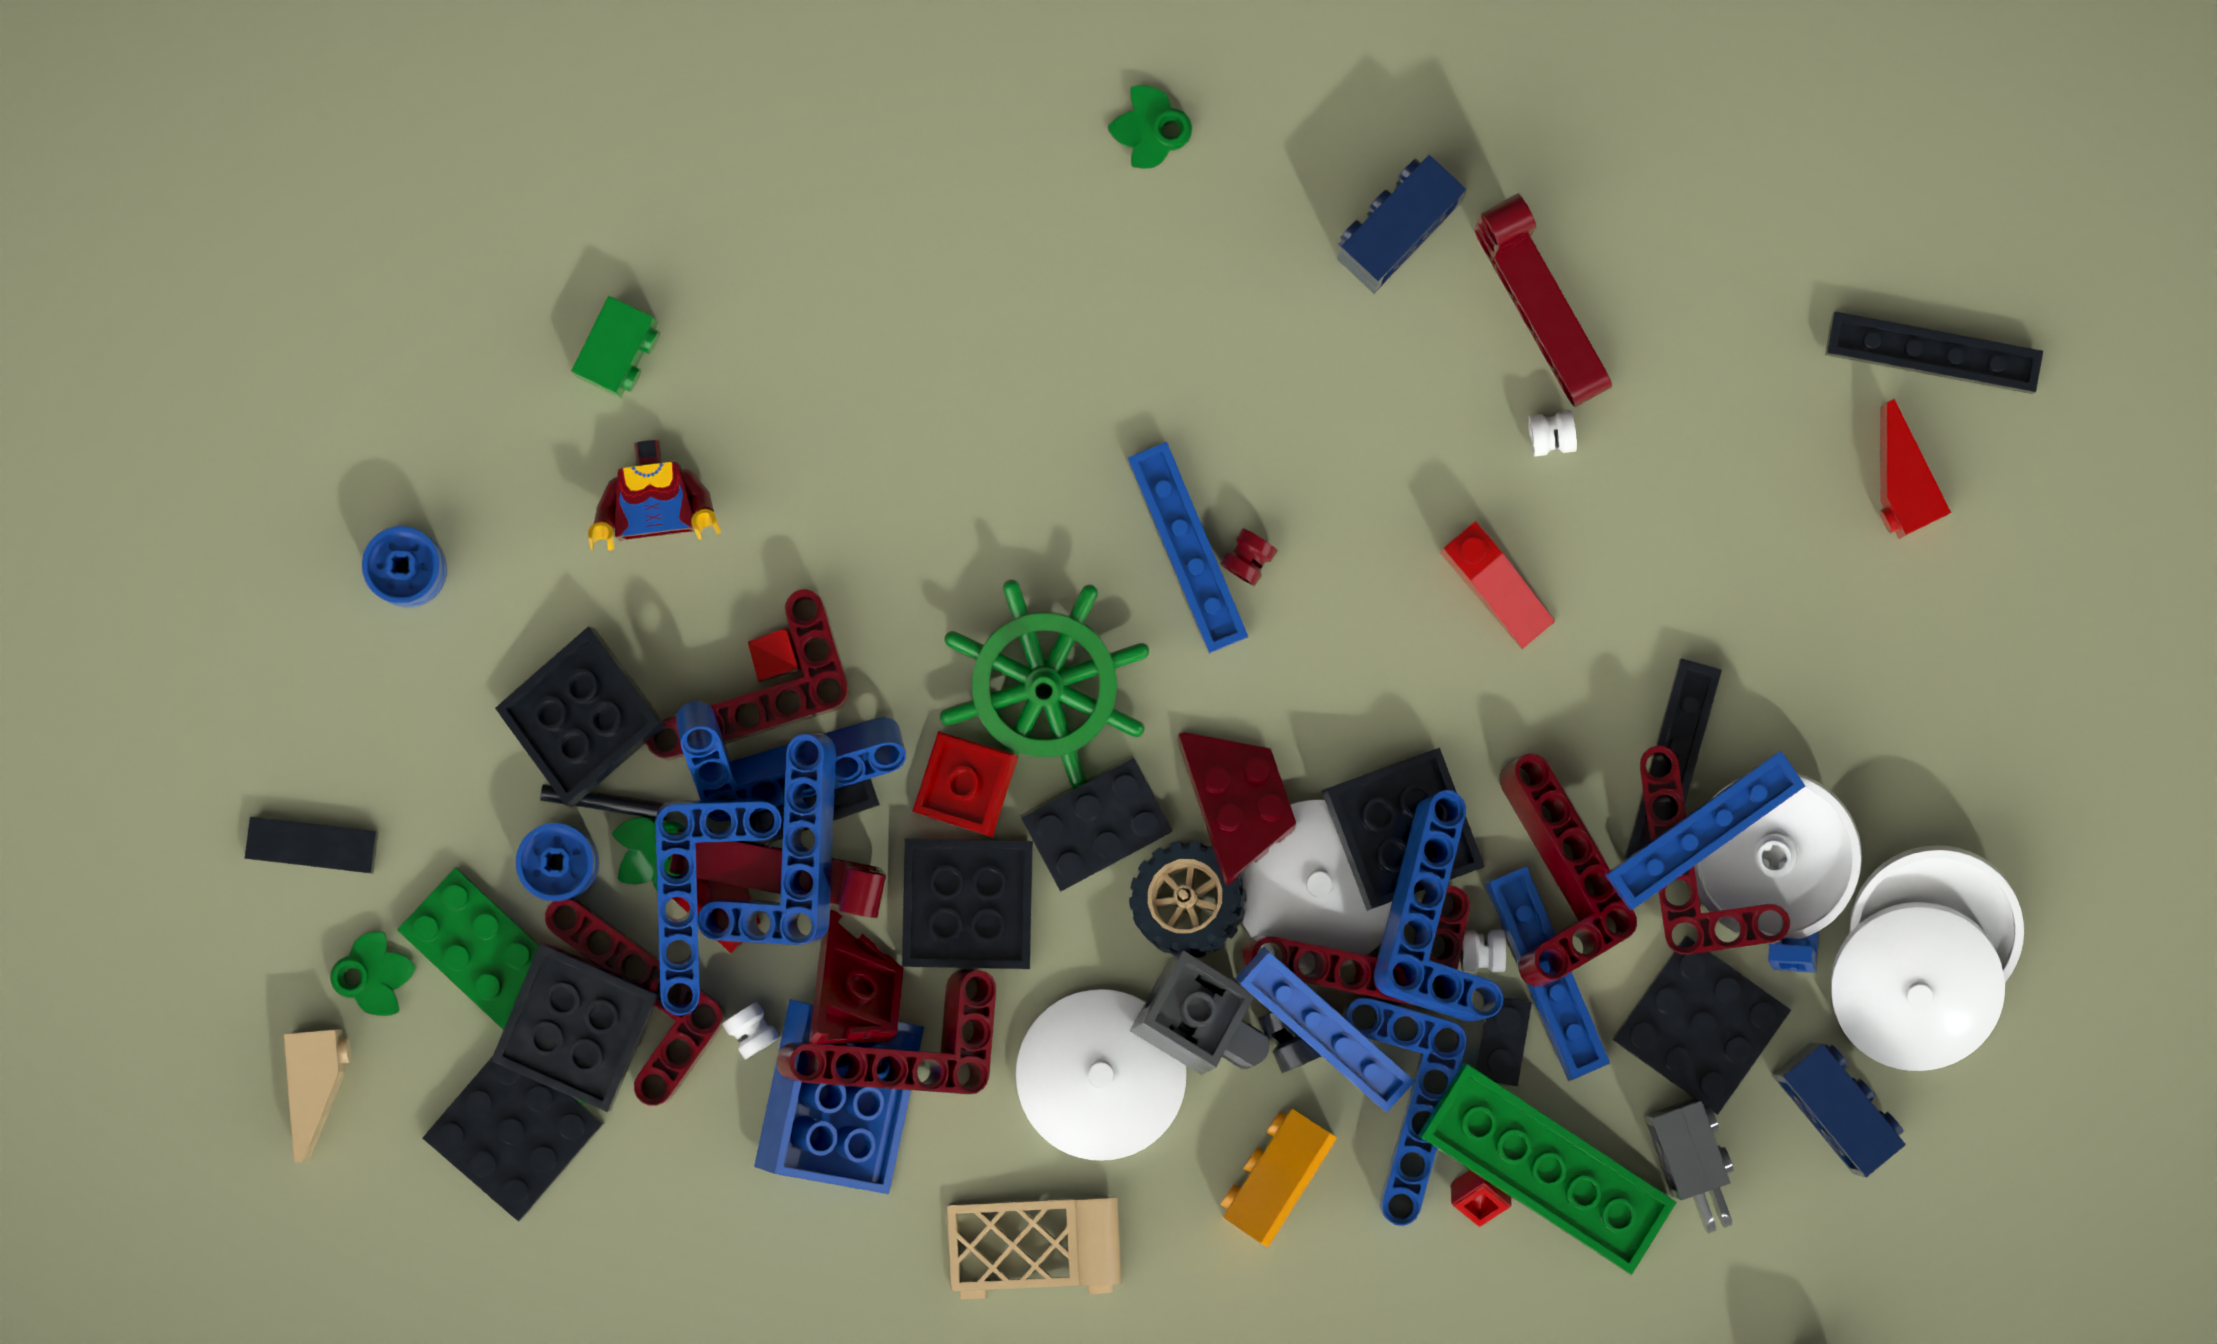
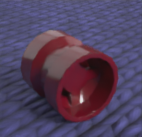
[1220,528,1278,586]

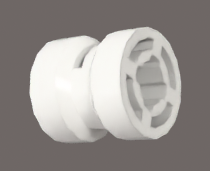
[1528,410,1577,457]
[1460,930,1506,972]
[722,1001,780,1060]

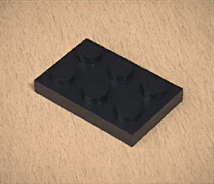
[1020,756,1173,892]

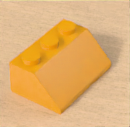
[1220,1108,1337,1248]

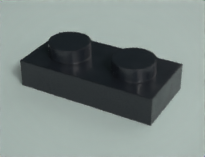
[1476,997,1532,1087]

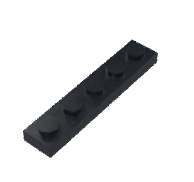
[1825,312,2043,394]
[1623,658,1722,861]

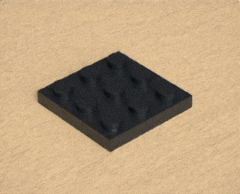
[495,626,666,807]
[1322,747,1485,911]
[902,839,1033,969]
[1612,936,1791,1115]
[491,941,660,1112]
[422,1056,604,1222]

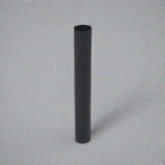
[540,784,668,820]

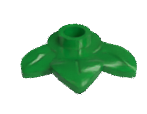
[1108,85,1192,169]
[612,817,685,891]
[330,932,416,1016]

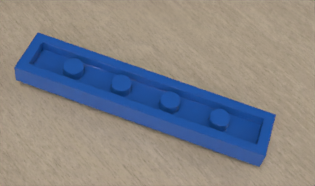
[1128,442,1248,654]
[1605,751,1806,910]
[1485,866,1610,1081]
[1235,947,1415,1113]

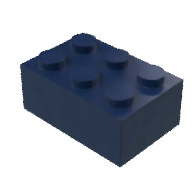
[1337,155,1466,294]
[1772,1042,1906,1178]

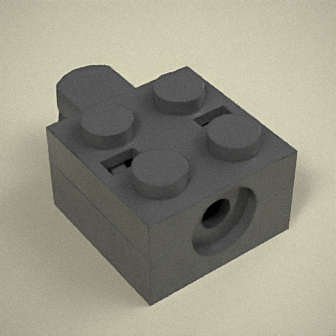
[1130,950,1269,1075]
[1644,1099,1734,1233]

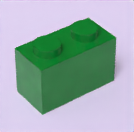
[571,295,660,398]

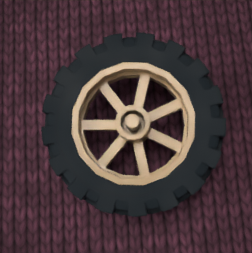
[1129,841,1246,958]

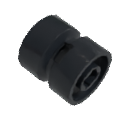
[1258,1012,1322,1073]

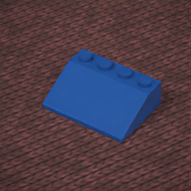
[754,999,924,1194]

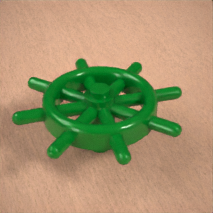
[940,579,1150,787]

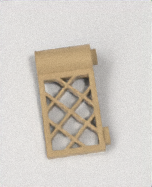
[947,1197,1122,1300]

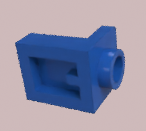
[1768,932,1819,973]

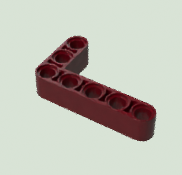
[1474,193,1612,407]
[646,589,850,760]
[1640,746,1790,955]
[1500,753,1637,987]
[668,829,886,918]
[1243,886,1470,1006]
[545,899,726,1106]
[776,969,996,1094]

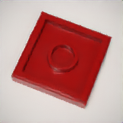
[912,731,1019,837]

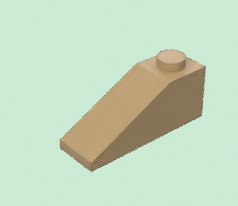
[284,1029,351,1163]

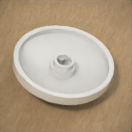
[1694,774,1862,942]
[1240,800,1392,970]
[1849,845,2024,982]
[1831,902,2005,1071]
[1016,989,1187,1161]

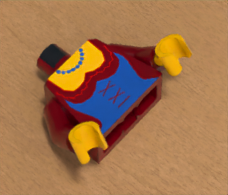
[588,440,721,551]

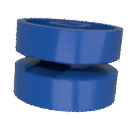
[362,526,447,608]
[516,823,600,901]

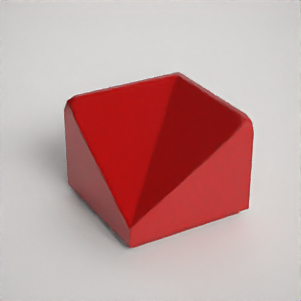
[748,628,800,682]
[1450,1170,1512,1227]

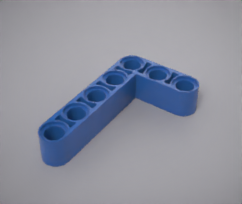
[676,701,906,822]
[698,733,836,945]
[1374,790,1503,1022]
[655,798,782,1016]
[1344,998,1467,1226]

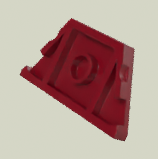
[1177,732,1296,885]
[809,909,904,1044]

